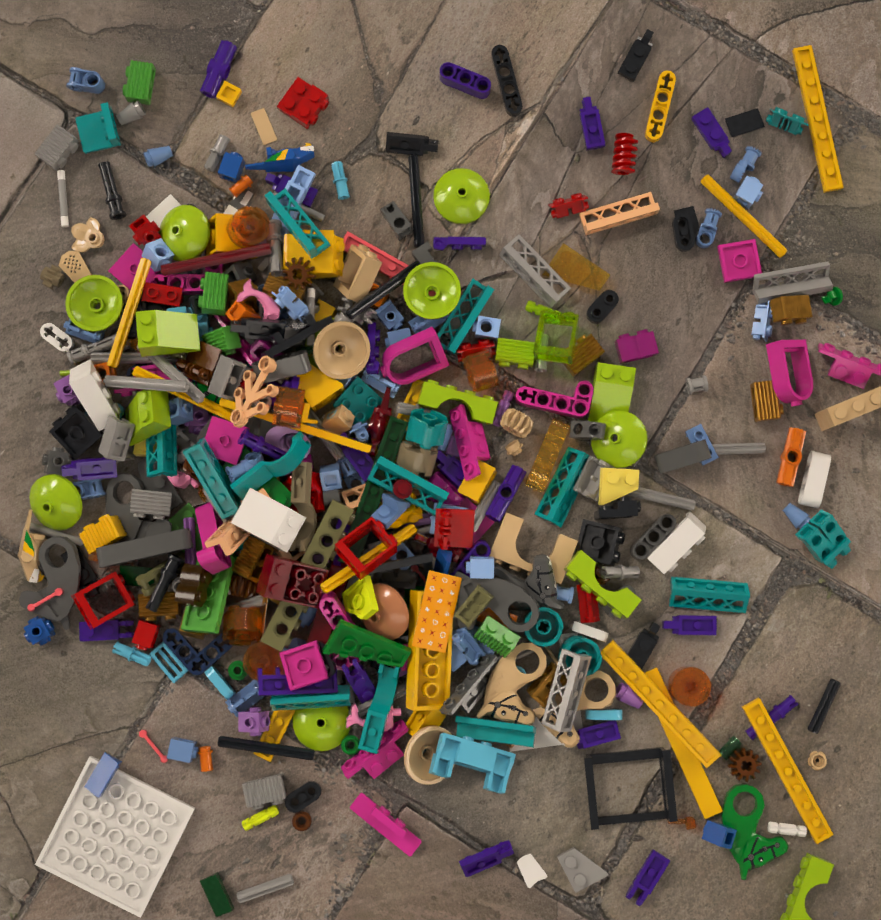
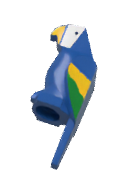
[245,143,314,172]

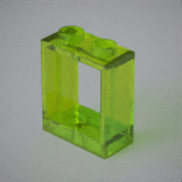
[533,309,579,364]

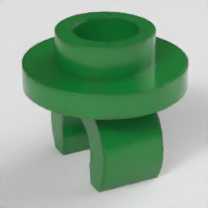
[821,287,843,306]

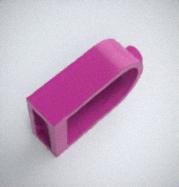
[380,327,450,385]
[766,339,813,407]

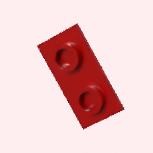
[548,193,589,219]
[142,282,184,307]
[456,339,496,363]
[576,584,600,623]

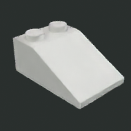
[231,488,306,553]

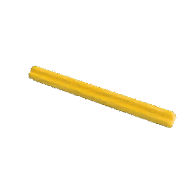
[701,174,788,258]
[107,258,152,368]
[132,366,233,421]
[320,524,417,594]

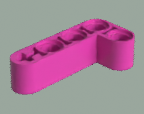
[148,264,225,295]
[515,381,593,418]
[195,502,232,575]
[319,591,362,670]

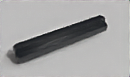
[808,679,841,734]

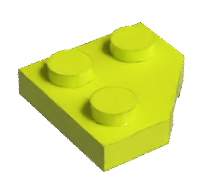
[342,575,379,620]

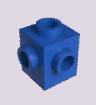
[24,616,56,646]

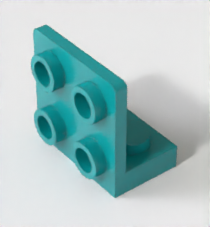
[75,102,121,154]

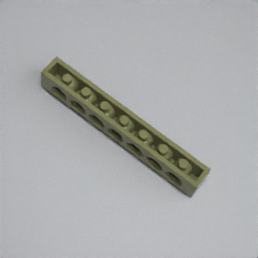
[260,499,356,652]

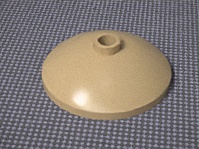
[313,321,370,379]
[404,726,455,785]

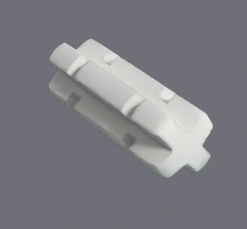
[767,822,807,837]

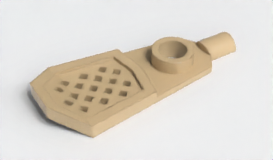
[59,251,92,283]

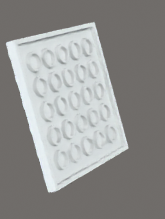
[35,756,195,918]

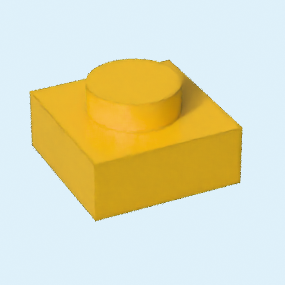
[216,81,242,107]

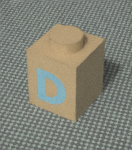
[321,404,355,435]

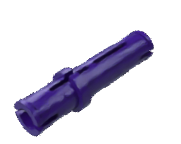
[745,695,798,741]

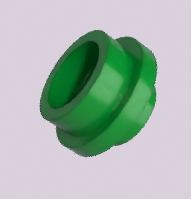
[228,661,248,680]
[341,735,360,755]

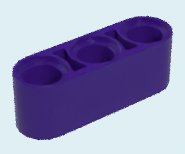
[439,62,491,99]
[449,540,491,577]

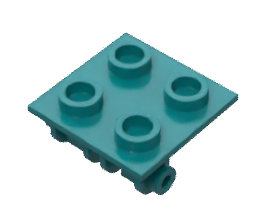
[766,107,809,135]
[333,376,383,425]

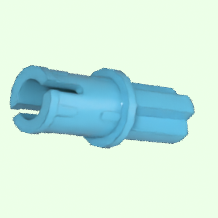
[332,161,350,200]
[112,641,151,666]

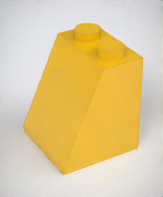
[206,213,257,259]
[283,234,345,279]
[297,364,345,413]

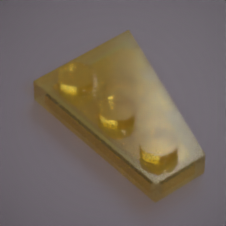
[542,243,610,291]

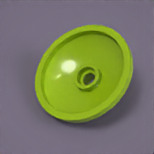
[433,168,490,224]
[159,205,210,261]
[403,262,461,319]
[65,275,123,332]
[591,411,648,468]
[29,474,82,531]
[293,706,351,751]

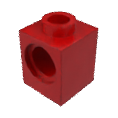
[131,620,161,651]

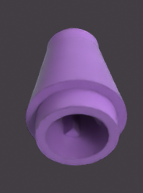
[616,683,643,709]

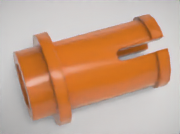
[229,174,253,198]
[197,746,213,772]

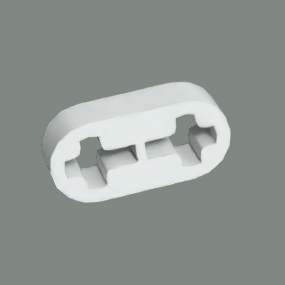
[40,323,74,353]
[572,621,609,642]

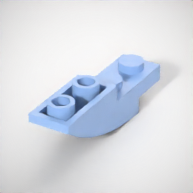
[272,165,316,242]

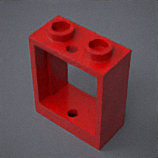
[335,516,398,580]
[71,571,135,630]

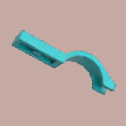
[230,431,311,501]
[358,664,400,754]

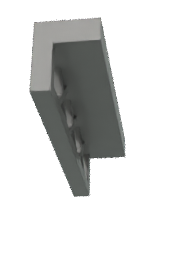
[499,234,571,309]
[753,262,833,304]
[541,649,592,732]

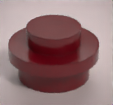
[393,479,412,499]

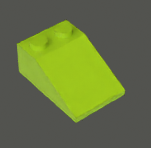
[136,310,200,357]
[588,362,636,422]
[125,389,171,446]

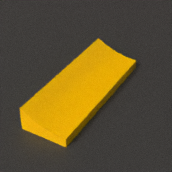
[406,590,453,711]

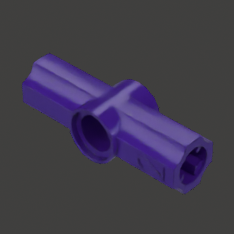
[200,40,237,99]
[485,465,527,523]

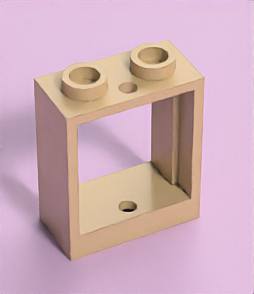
[333,244,383,302]

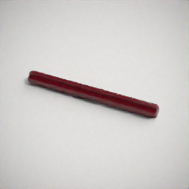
[161,243,272,276]

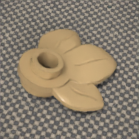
[71,217,105,253]

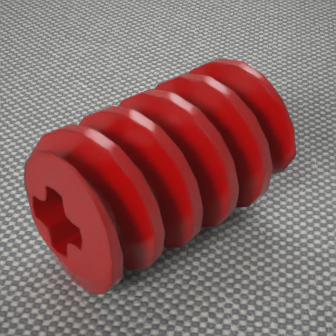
[611,133,638,175]

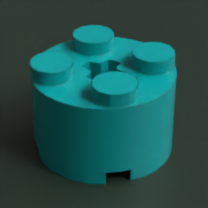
[405,408,448,449]
[523,607,563,647]
[558,635,602,676]

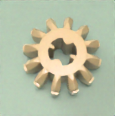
[500,409,534,438]

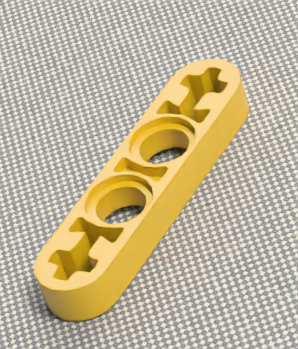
[645,71,676,142]

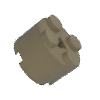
[395,441,438,477]

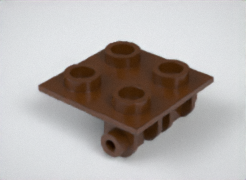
[176,341,222,386]

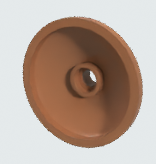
[362,583,409,640]

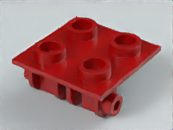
[434,508,475,550]

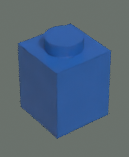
[218,152,245,183]
[702,820,737,849]

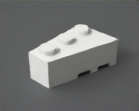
[69,359,121,431]
[647,511,706,574]

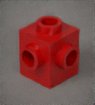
[129,215,162,246]

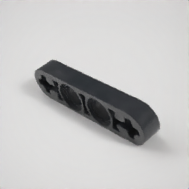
[491,45,523,117]

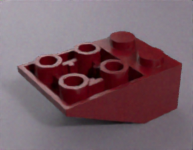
[256,554,329,608]

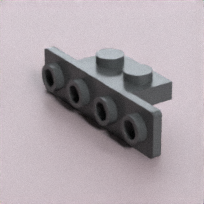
[439,654,498,715]

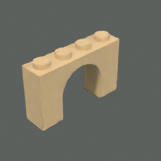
[814,386,881,431]
[489,512,578,584]

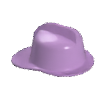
[265,426,311,459]

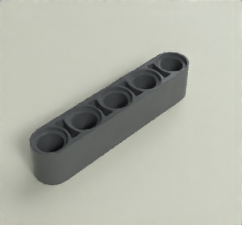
[96,528,193,568]

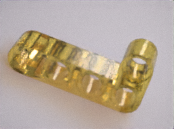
[524,418,571,493]

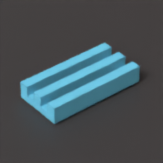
[149,641,189,683]

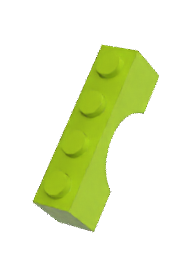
[417,380,498,425]
[564,550,642,619]
[780,853,834,920]

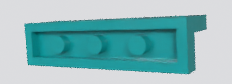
[264,188,331,259]
[437,278,495,354]
[146,400,177,478]
[183,437,241,520]
[534,447,589,528]
[367,456,449,516]
[669,576,750,613]
[270,685,351,711]
[455,716,536,748]

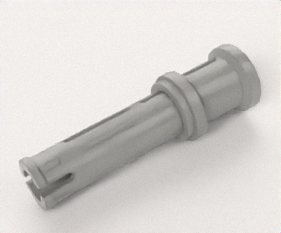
[265,219,283,277]
[66,334,116,366]

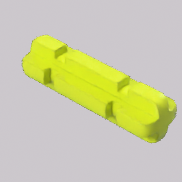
[242,805,279,831]

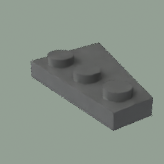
[137,458,184,522]

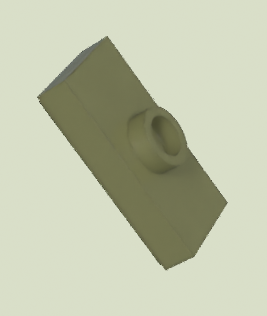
[454,585,494,628]

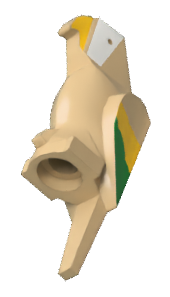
[18,509,47,583]

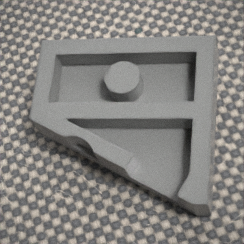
[557,847,609,893]

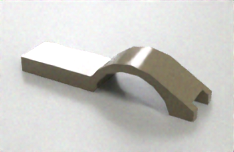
[288,462,317,551]

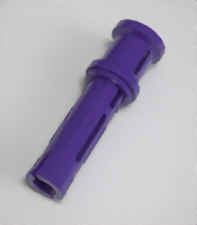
[238,428,287,460]

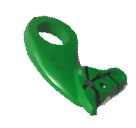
[721,783,788,880]

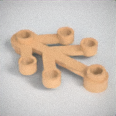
[230,356,279,428]

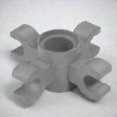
[337,297,378,328]

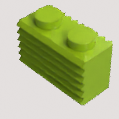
[495,338,536,370]

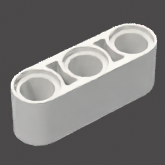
[798,451,831,509]

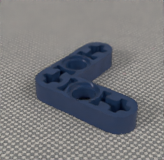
[163,628,236,675]

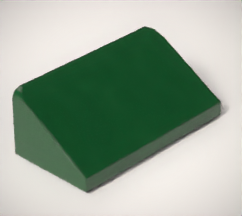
[120,565,154,586]
[200,872,234,917]

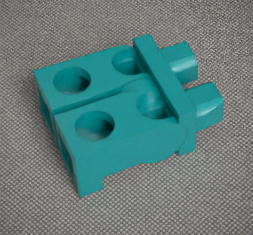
[795,509,851,569]

